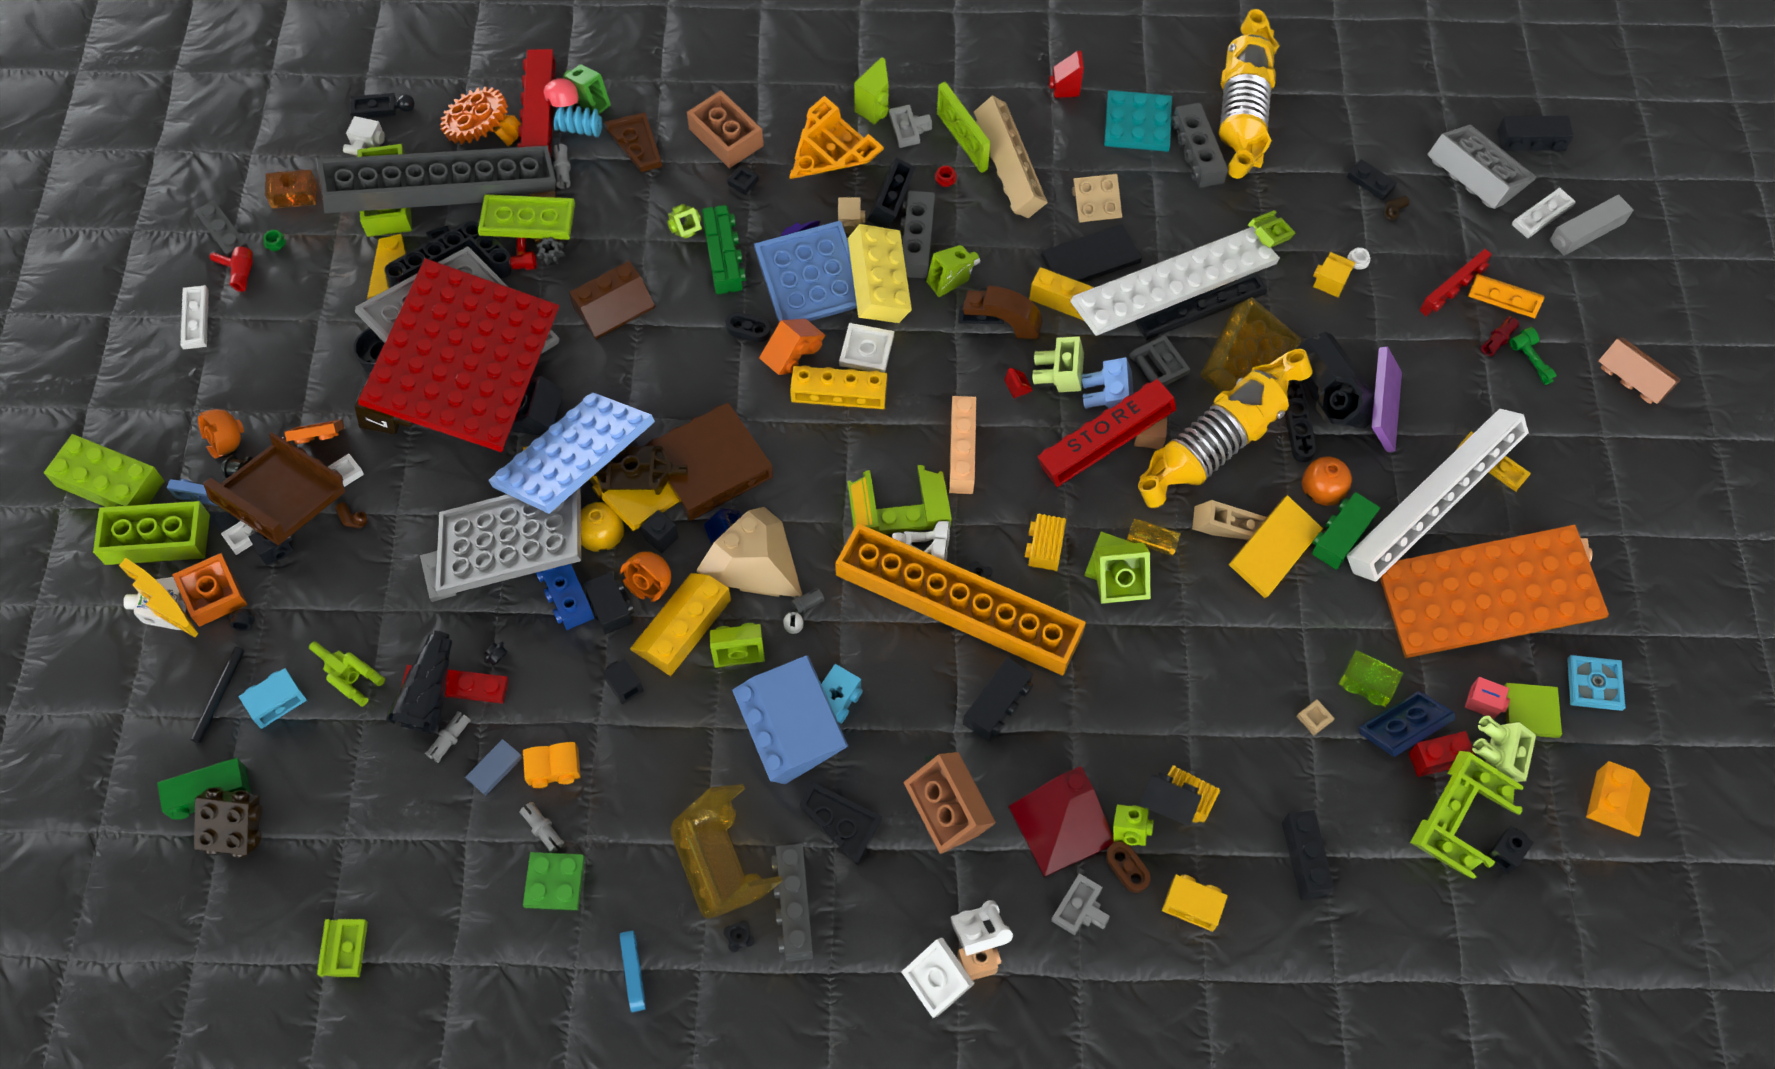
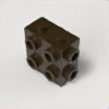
[194,787,262,857]

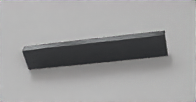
[1136,273,1267,340]

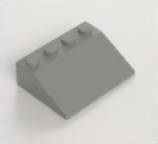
[1427,124,1537,209]

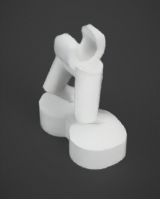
[892,521,950,561]

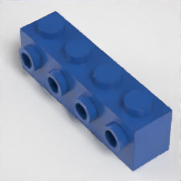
[536,564,594,630]

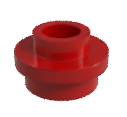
[935,166,957,187]

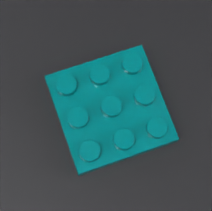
[1104,90,1172,152]

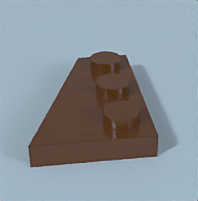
[603,112,662,172]

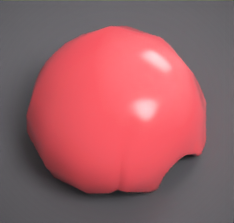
[544,78,579,107]

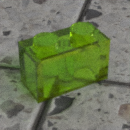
[1338,650,1403,707]

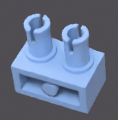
[1082,357,1134,409]

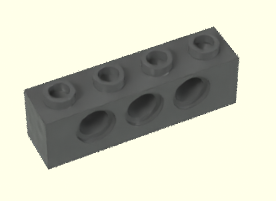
[1171,102,1228,188]
[901,191,935,279]

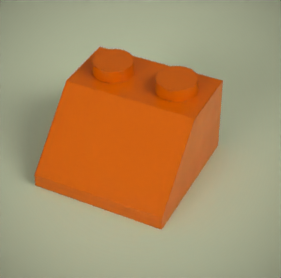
[172,553,248,627]

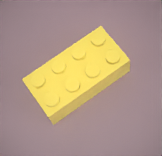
[848,224,912,323]

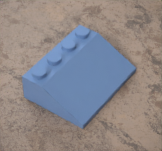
[732,655,848,784]

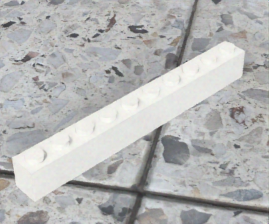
[1346,409,1529,582]

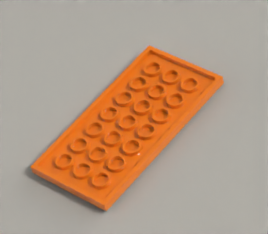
[1380,525,1609,658]

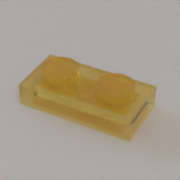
[1126,518,1181,556]

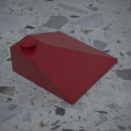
[1008,766,1115,878]

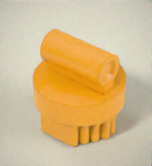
[494,114,521,146]

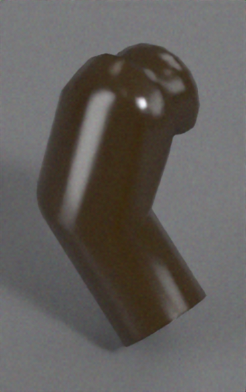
[1384,195,1409,220]

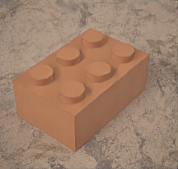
[687,90,764,168]

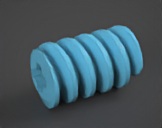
[554,106,603,137]

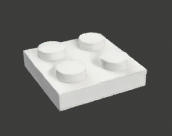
[839,323,894,373]
[902,938,974,1018]

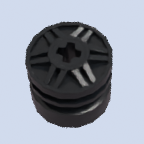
[354,327,385,377]

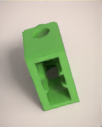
[563,65,611,115]

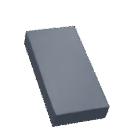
[465,739,523,796]

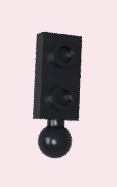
[350,93,415,119]

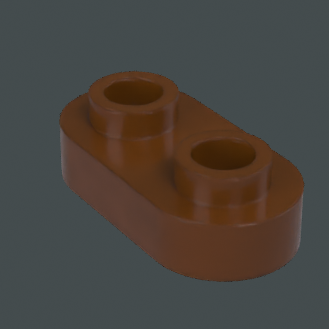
[1106,842,1150,893]

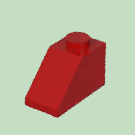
[1049,51,1084,98]

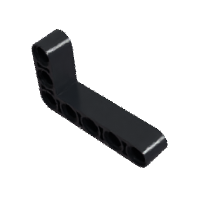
[385,221,511,288]

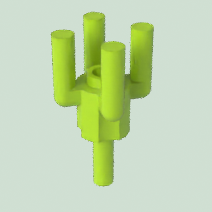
[309,641,385,707]

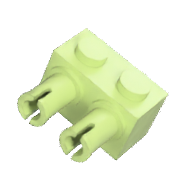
[1032,336,1084,392]
[1472,716,1536,782]

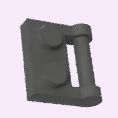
[1129,335,1190,386]

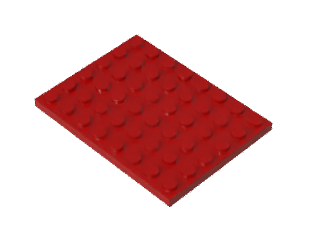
[358,258,560,452]

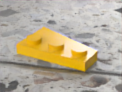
[367,234,406,300]

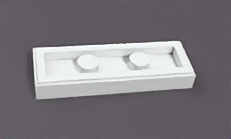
[1512,188,1576,239]
[180,285,209,349]

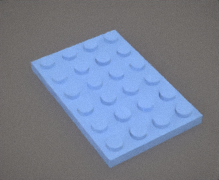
[489,392,655,514]

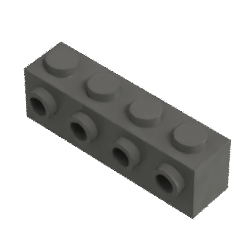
[771,844,813,962]

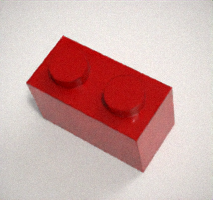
[1408,731,1476,777]

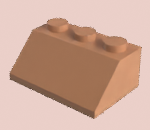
[1598,337,1681,404]
[903,752,996,853]

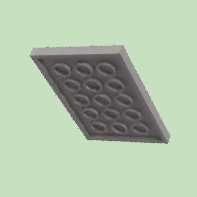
[435,488,581,597]

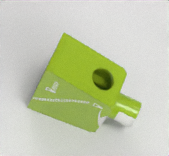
[926,245,980,297]

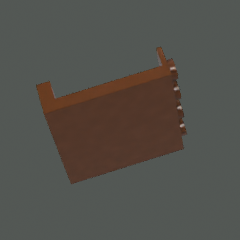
[645,403,773,522]
[203,432,345,546]

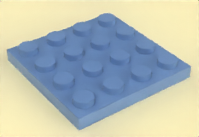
[754,220,857,323]

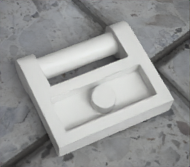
[951,900,1013,956]

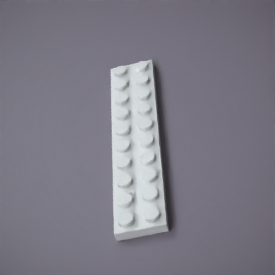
[1071,227,1280,336]

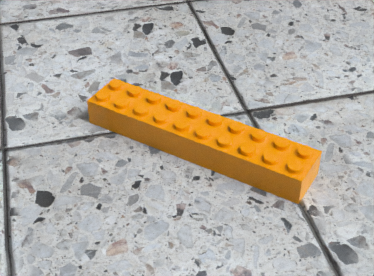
[835,523,1086,676]

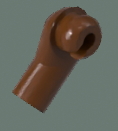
[335,502,367,528]

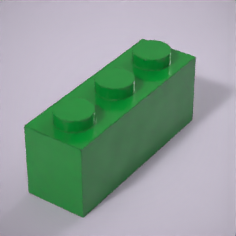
[1312,492,1380,570]
[157,758,251,820]

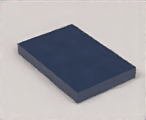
[1359,691,1455,757]

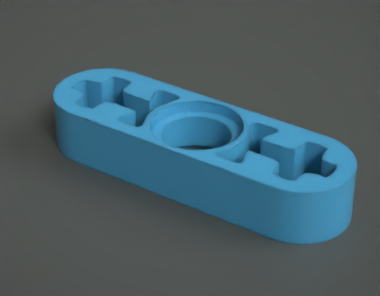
[620,930,646,1012]

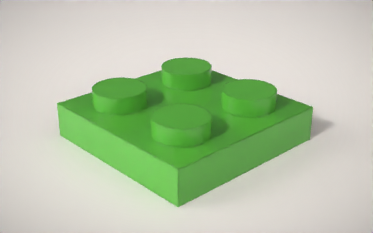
[523,852,585,910]

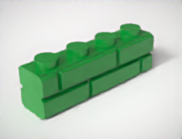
[701,205,746,295]

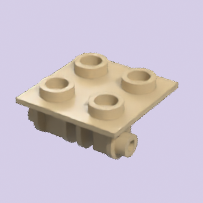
[1072,174,1122,223]

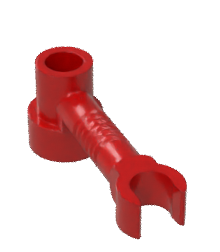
[510,237,537,270]

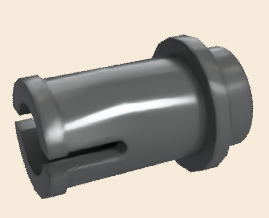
[791,588,824,614]

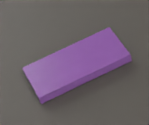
[1372,347,1402,452]

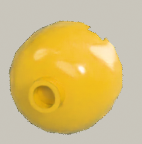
[581,502,624,552]

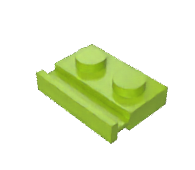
[1248,210,1296,248]
[317,919,368,977]

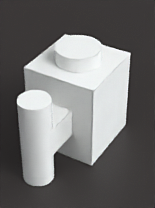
[343,116,385,155]

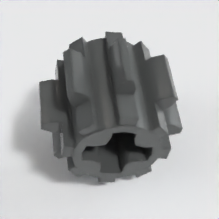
[536,237,565,265]

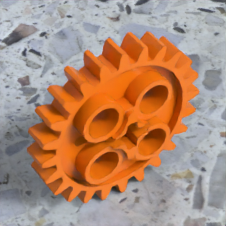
[440,87,508,145]

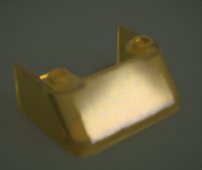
[671,784,783,918]

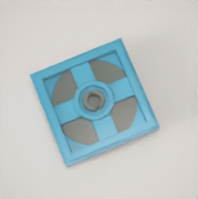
[1567,655,1626,711]

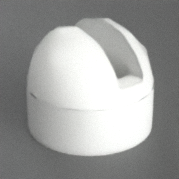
[783,612,804,634]

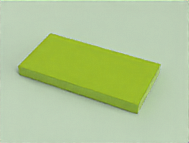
[937,82,990,173]
[478,194,575,240]

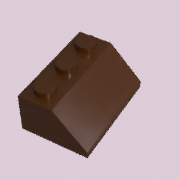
[569,261,655,339]

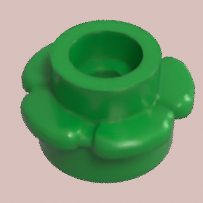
[263,230,286,251]

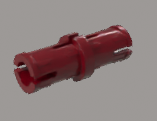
[1481,316,1520,357]

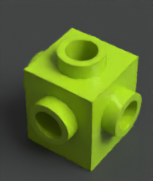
[667,204,702,238]
[1113,804,1154,846]

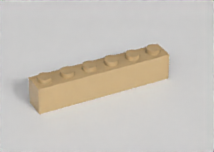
[974,96,1048,218]

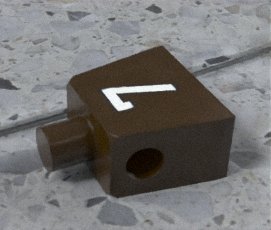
[355,386,413,434]

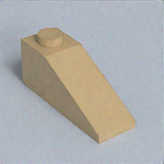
[1192,500,1267,540]

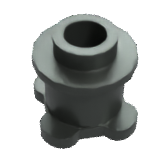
[221,455,253,478]

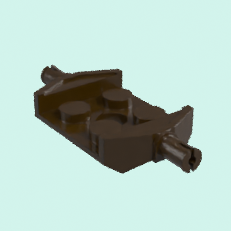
[594,446,688,495]

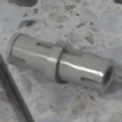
[553,144,571,189]
[425,711,471,763]
[519,802,564,853]

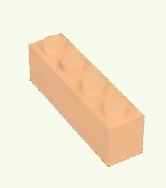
[949,396,976,494]

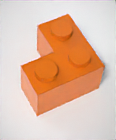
[759,319,825,375]

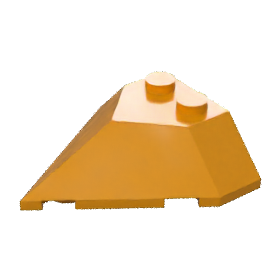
[789,96,884,179]

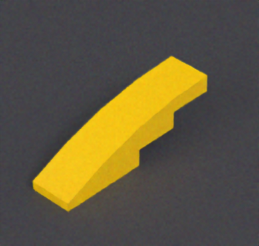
[119,558,198,637]

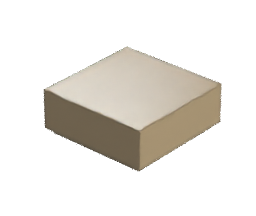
[1296,699,1335,736]

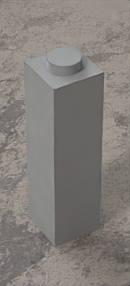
[1549,194,1633,256]

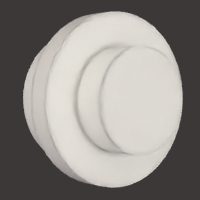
[1347,248,1370,269]

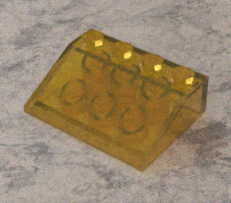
[1200,297,1302,391]

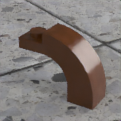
[963,286,1043,339]

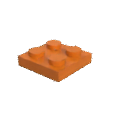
[284,419,345,444]

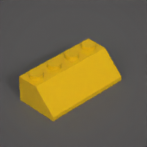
[630,573,731,676]

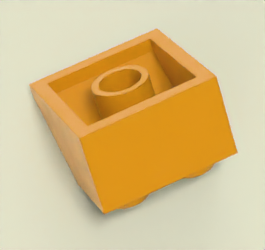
[1586,761,1651,837]

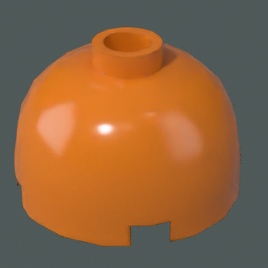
[198,409,244,459]
[1301,456,1352,506]
[620,551,672,602]

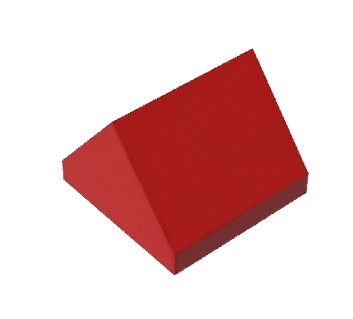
[1004,368,1033,398]

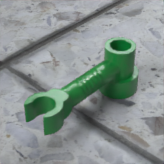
[1509,327,1557,385]

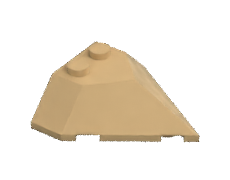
[697,507,802,597]

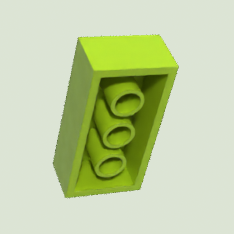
[357,144,412,237]
[44,434,165,507]
[93,501,210,565]

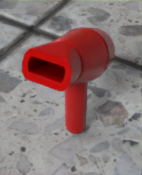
[209,247,253,292]

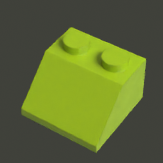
[854,57,889,125]
[1094,542,1151,604]
[710,623,765,668]

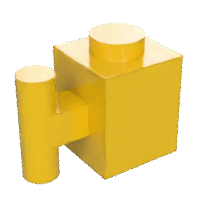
[1313,252,1356,297]

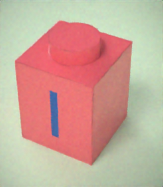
[1465,677,1510,719]

